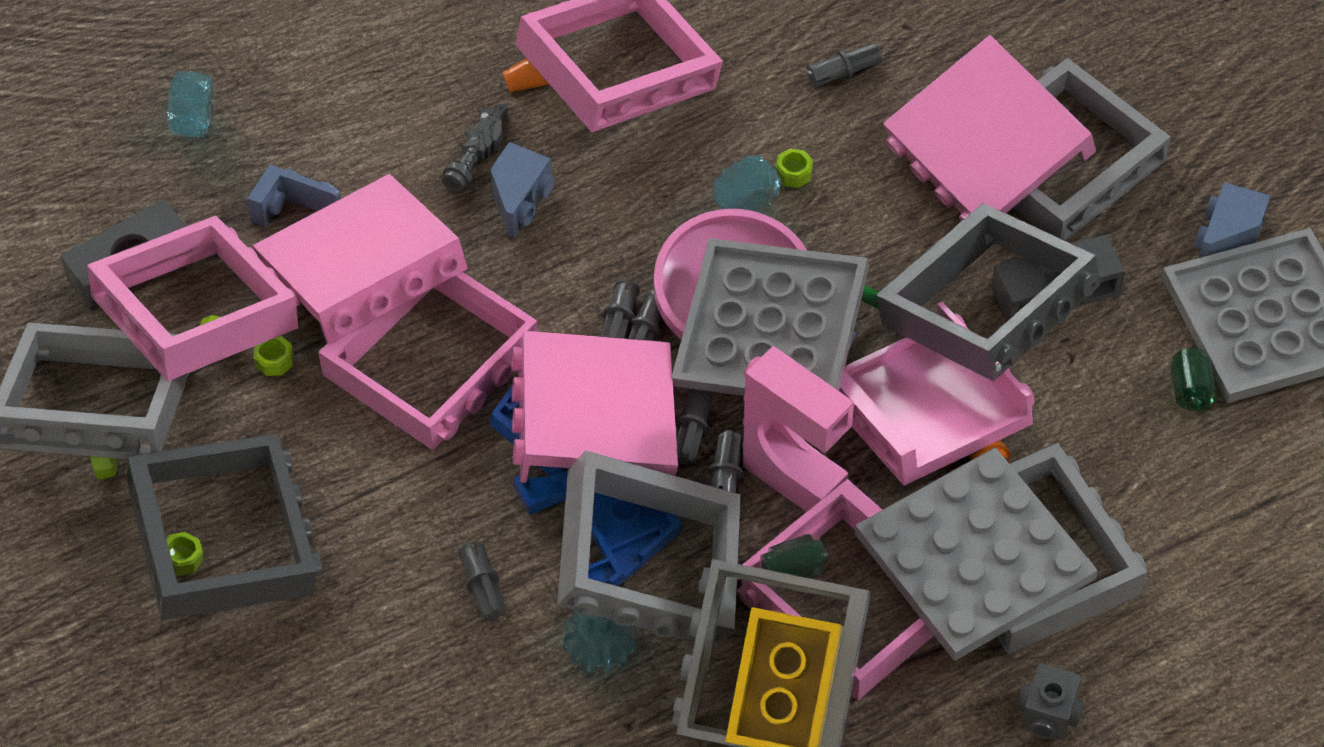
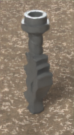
[442,104,508,192]

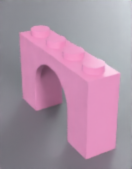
[742,346,854,512]

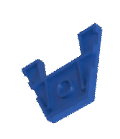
[513,470,681,587]

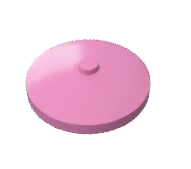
[653,209,807,340]

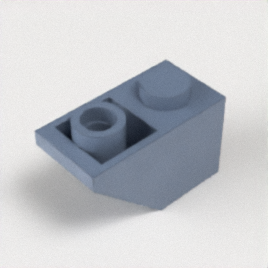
[490,142,555,238]
[1194,182,1270,258]

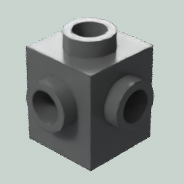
[1017,663,1084,741]

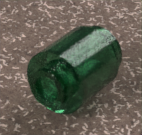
[1170,348,1217,412]
[760,533,828,588]

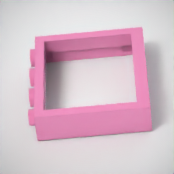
[515,0,723,132]
[87,215,300,382]
[318,272,538,451]
[736,479,934,701]

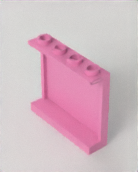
[883,35,1096,222]
[253,174,468,344]
[839,302,1035,486]
[511,331,678,483]

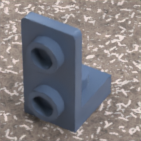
[247,164,341,227]

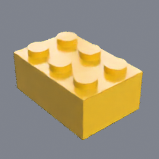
[725,607,843,747]

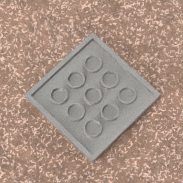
[1161,228,1324,403]
[671,238,869,396]
[855,447,1098,661]

